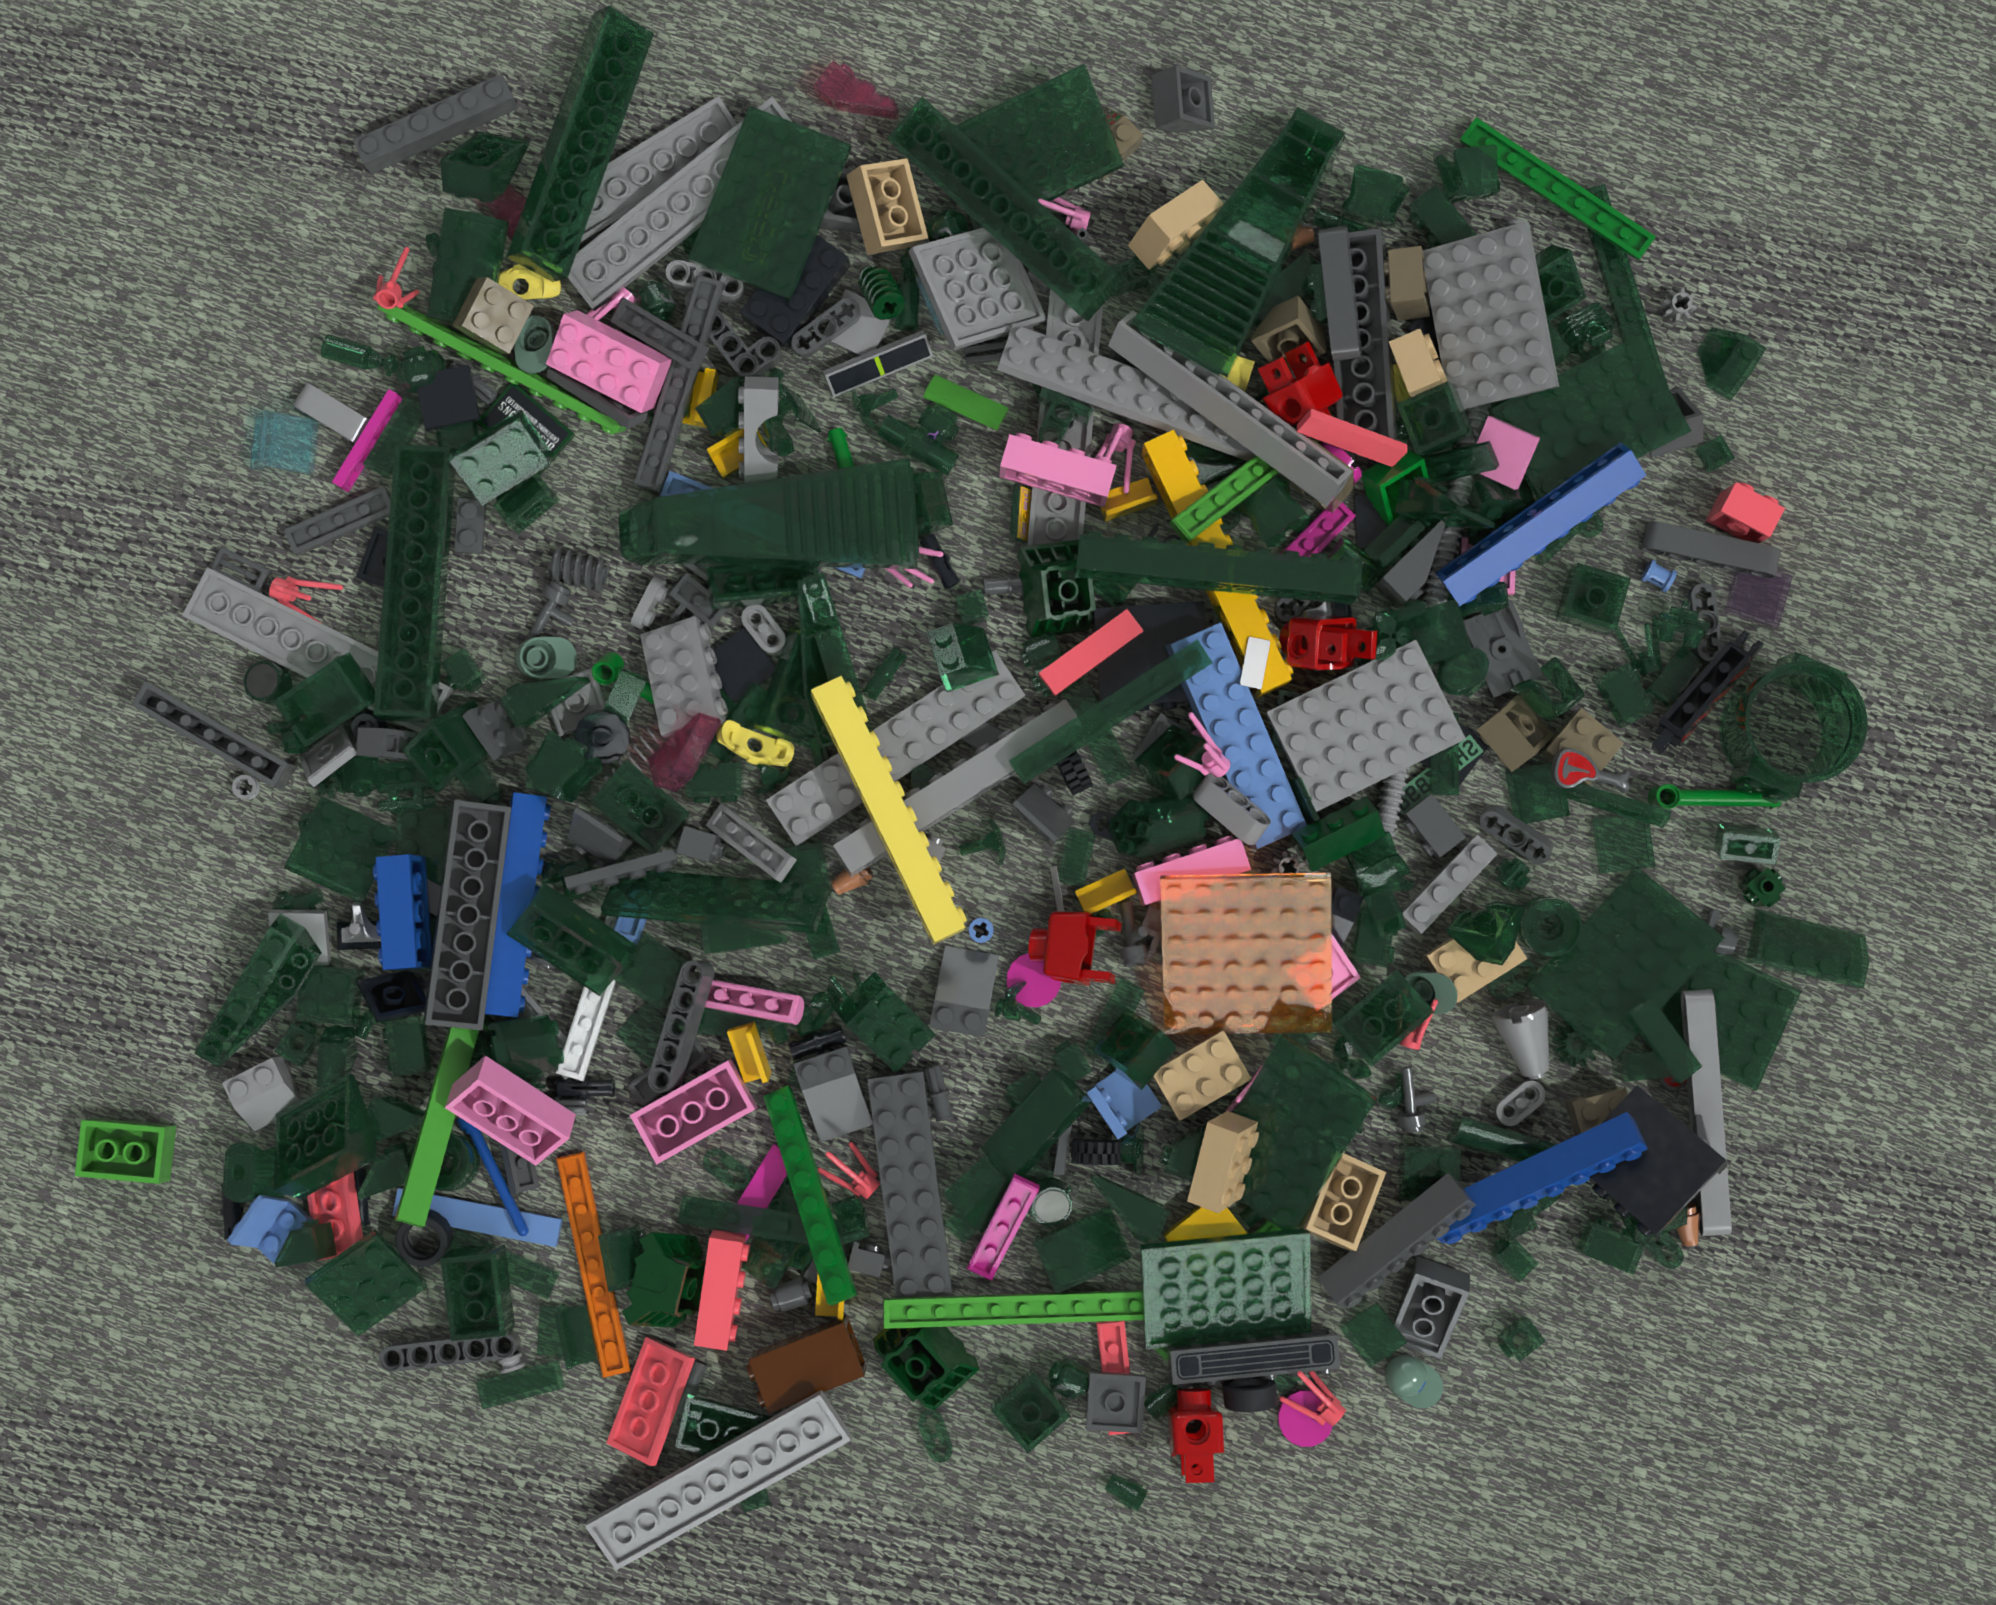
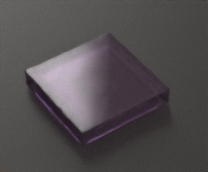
[1724,571,1793,629]

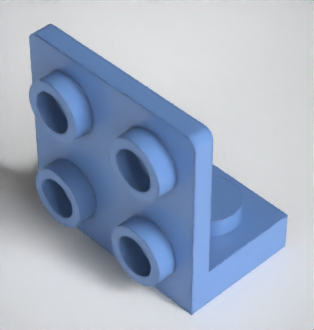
[1086,1061,1161,1139]
[227,1195,313,1265]

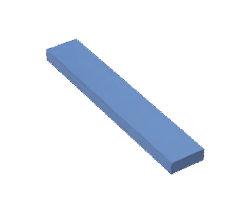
[392,1187,563,1247]

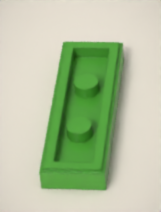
[923,375,1009,431]

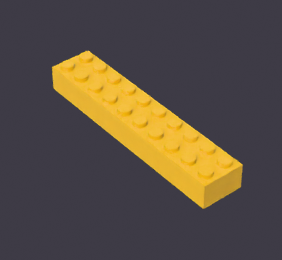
[1141,430,1293,699]

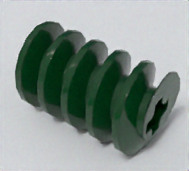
[858,266,905,320]

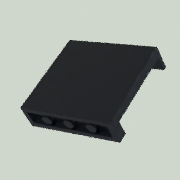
[1093,601,1206,713]
[1589,1085,1727,1241]

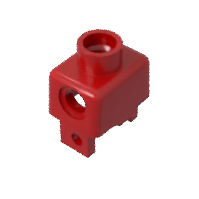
[1258,341,1343,438]
[1279,615,1377,670]
[1028,911,1122,986]
[1168,1388,1224,1483]

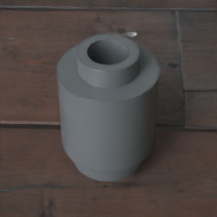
[769,1277,813,1312]

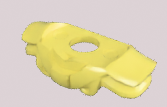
[488,264,561,300]
[716,720,795,767]

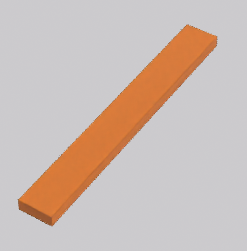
[556,1151,631,1378]

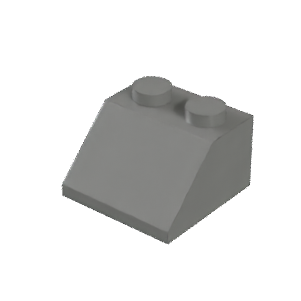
[222,1057,305,1131]

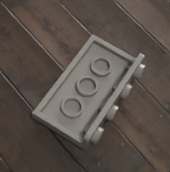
[640,616,728,738]

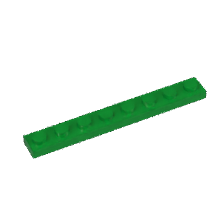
[1460,117,1656,261]
[763,1086,857,1306]

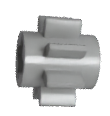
[1660,288,1697,324]
[1270,851,1305,885]

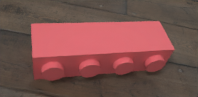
[694,1229,750,1351]

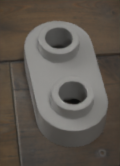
[631,576,668,630]
[741,604,786,654]
[1494,1080,1545,1126]

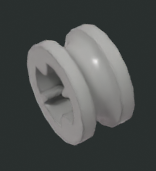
[232,775,260,800]
[497,1352,526,1374]

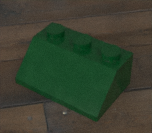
[1289,796,1386,872]

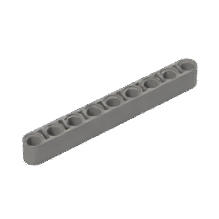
[1681,989,1732,1236]

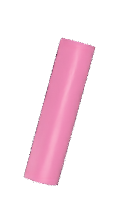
[691,977,804,1025]

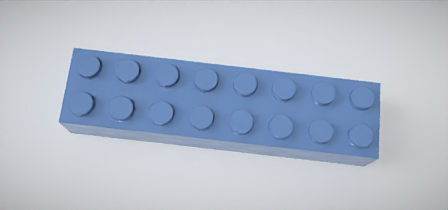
[1165,623,1307,849]

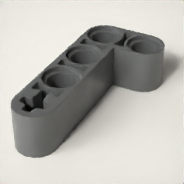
[685,290,782,382]

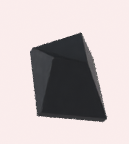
[357,969,426,1022]

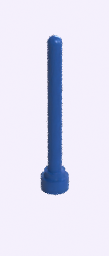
[456,1118,529,1236]

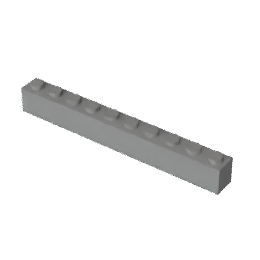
[1108,310,1353,507]
[833,699,1084,878]

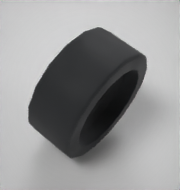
[395,1210,453,1267]
[1223,1377,1277,1413]

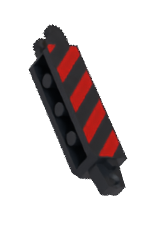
[1651,630,1764,755]

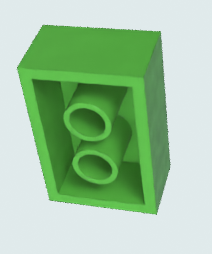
[75,1118,176,1184]

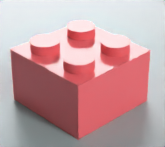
[1705,482,1785,543]

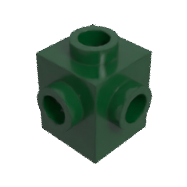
[1738,867,1786,907]

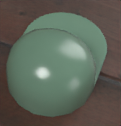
[514,316,557,374]
[515,637,577,679]
[1400,970,1457,1014]
[1385,1354,1443,1408]

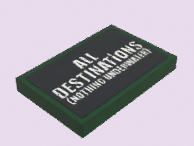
[477,383,575,476]

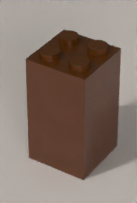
[746,1315,867,1414]

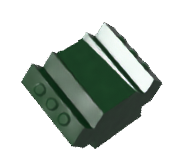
[1017,540,1096,638]
[622,1232,706,1328]
[872,1327,980,1410]

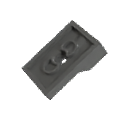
[1458,600,1543,699]

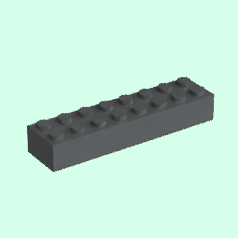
[1334,228,1398,456]
[423,800,511,1030]
[867,1070,953,1298]

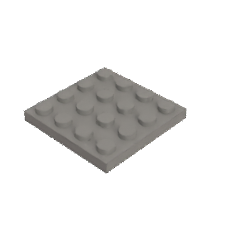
[909,222,1047,351]

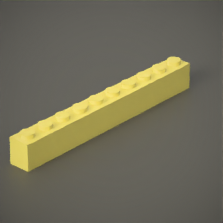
[811,676,967,945]

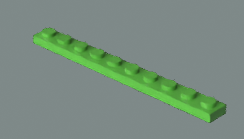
[377,304,626,434]
[883,1289,1163,1329]

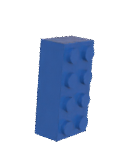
[373,854,432,970]

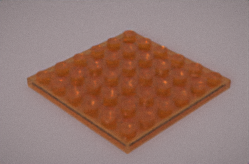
[1160,873,1332,1034]

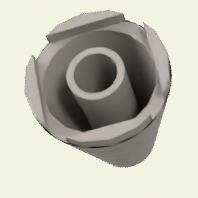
[1492,999,1549,1080]

